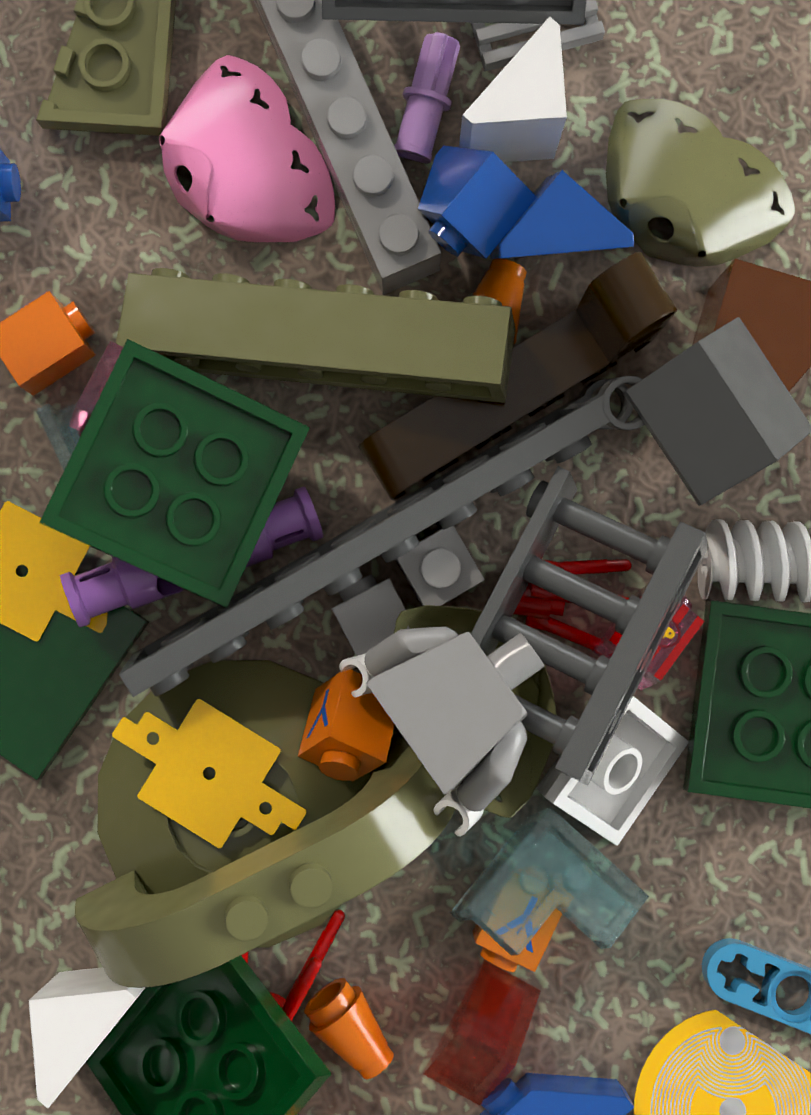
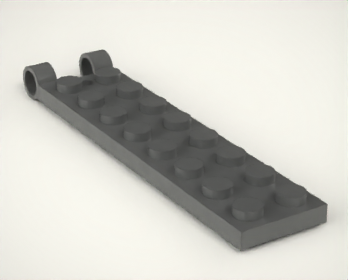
[119,376,645,697]

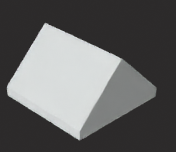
[459,17,567,162]
[536,696,689,846]
[28,967,145,1108]

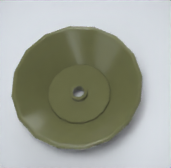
[97,660,373,948]

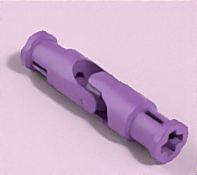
[60,486,323,628]

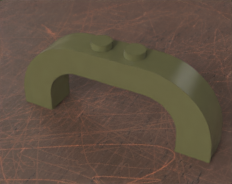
[75,736,455,988]

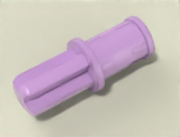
[394,32,460,164]

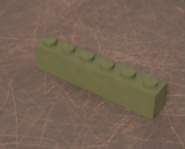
[115,268,516,403]

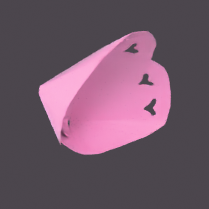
[159,55,335,242]

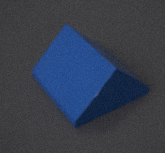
[490,170,634,259]

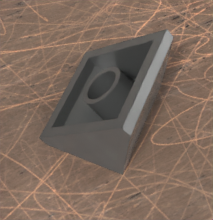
[624,317,811,506]

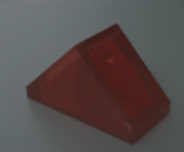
[423,959,541,1105]

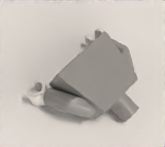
[339,626,545,836]

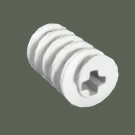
[698,519,811,602]

